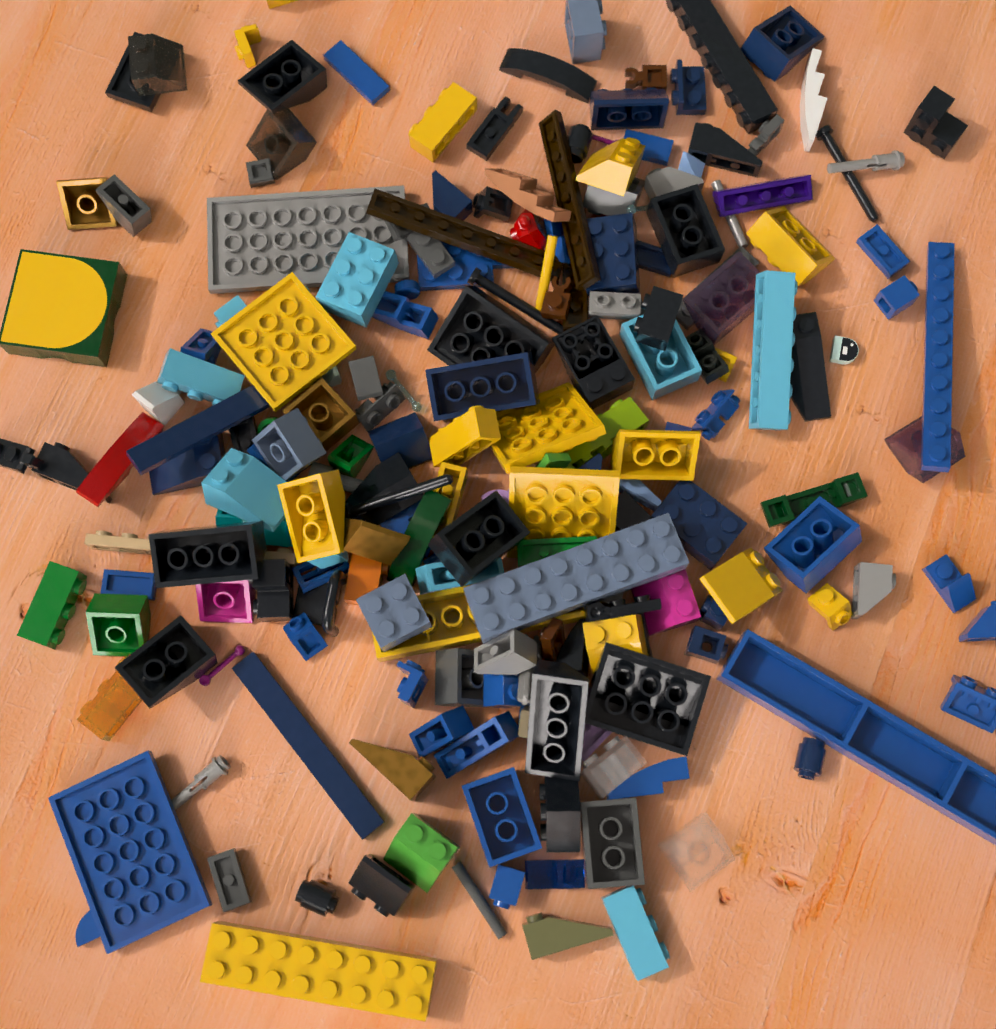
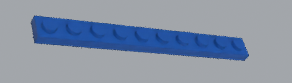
[921,242,955,472]

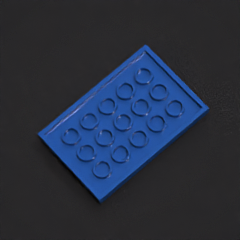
[48,750,213,954]

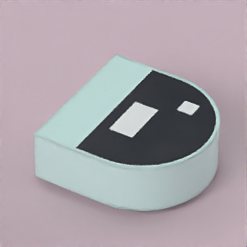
[829,336,859,365]

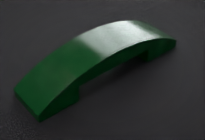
[760,472,868,528]
[387,490,453,588]

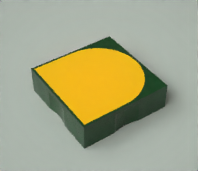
[0,249,128,367]

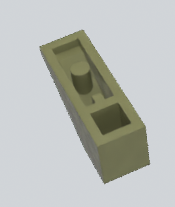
[522,912,613,960]

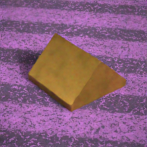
[56,177,118,230]
[344,518,410,565]

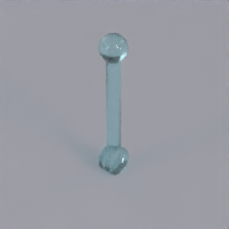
[627,204,649,214]
[386,370,422,412]

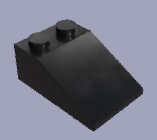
[238,40,327,114]
[115,615,217,709]

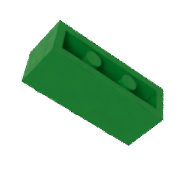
[17,561,87,650]

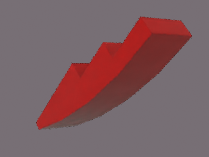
[76,412,164,507]

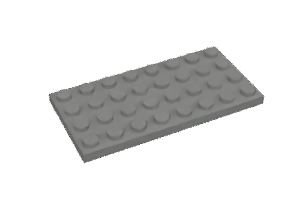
[207,185,410,294]

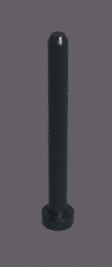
[816,125,878,222]
[467,267,563,334]
[345,474,453,519]

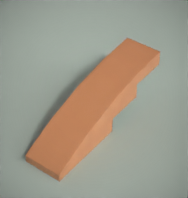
[484,168,571,222]

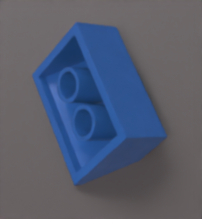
[764,496,862,594]

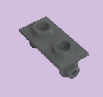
[355,382,405,432]

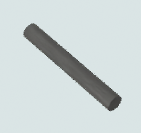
[452,861,507,939]

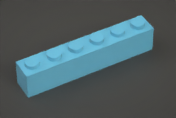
[749,270,798,430]

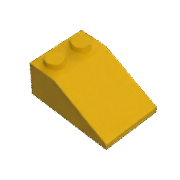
[277,470,345,563]
[700,547,783,624]
[582,614,648,674]

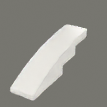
[800,48,827,152]

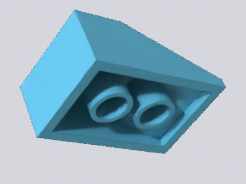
[201,448,287,532]

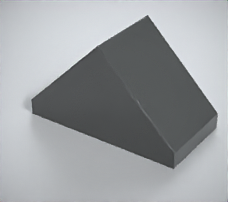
[348,356,383,401]

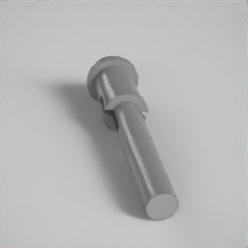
[827,150,905,174]
[171,755,230,811]

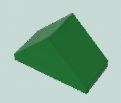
[327,434,374,478]

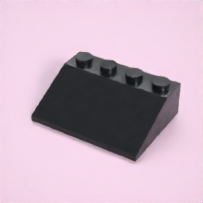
[427,286,555,373]
[585,642,711,756]

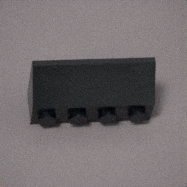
[148,521,266,588]
[525,659,589,782]

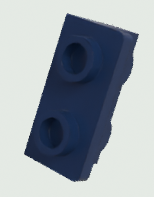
[670,59,706,115]

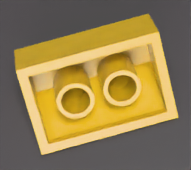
[576,137,645,196]
[746,206,835,286]
[610,429,701,481]

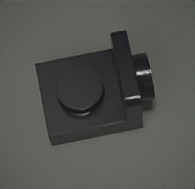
[472,186,513,221]

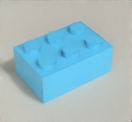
[315,232,399,328]
[619,314,702,400]

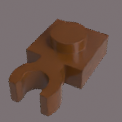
[625,65,667,91]
[541,276,572,321]

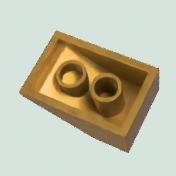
[349,739,436,801]

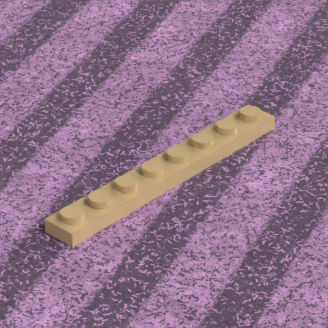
[84,531,299,568]

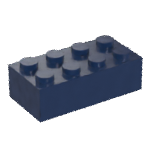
[425,352,540,421]

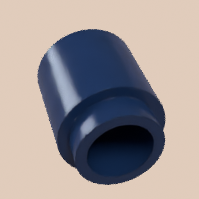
[794,737,826,780]

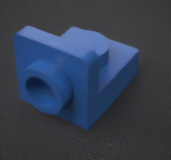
[283,613,328,661]

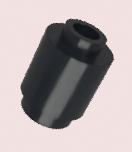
[567,124,593,163]
[295,880,339,917]

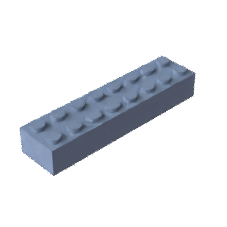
[463,513,689,644]

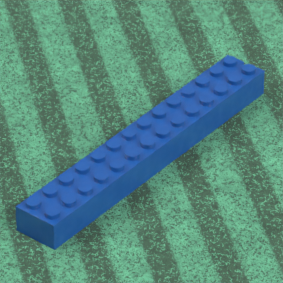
[716,629,996,845]

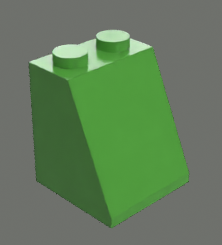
[383,813,460,893]

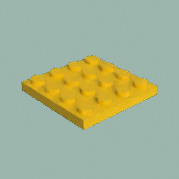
[211,272,357,412]
[490,382,606,474]
[507,466,620,558]

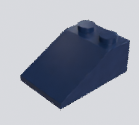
[740,6,825,82]
[149,433,226,495]

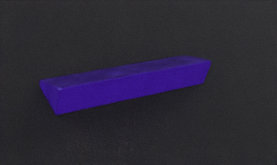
[712,175,813,217]

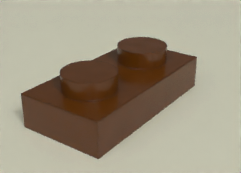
[540,617,565,662]

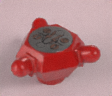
[510,209,547,251]

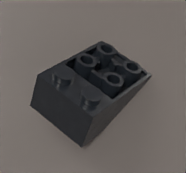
[552,315,635,410]

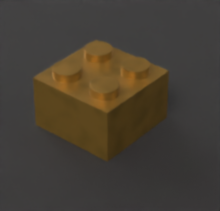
[282,378,359,451]

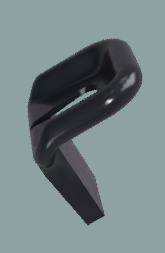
[292,570,348,637]

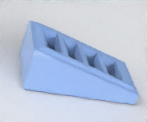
[619,479,662,511]

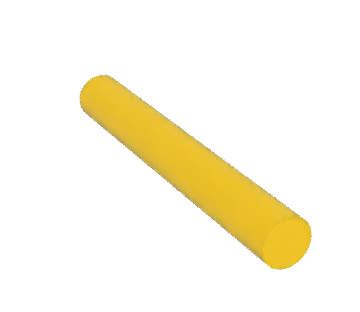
[535,235,558,311]

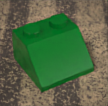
[85,593,151,656]

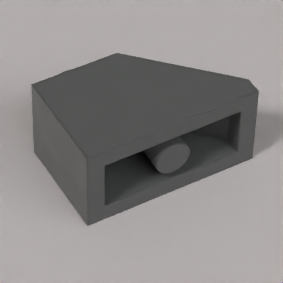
[96,174,152,237]

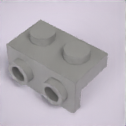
[588,291,641,320]

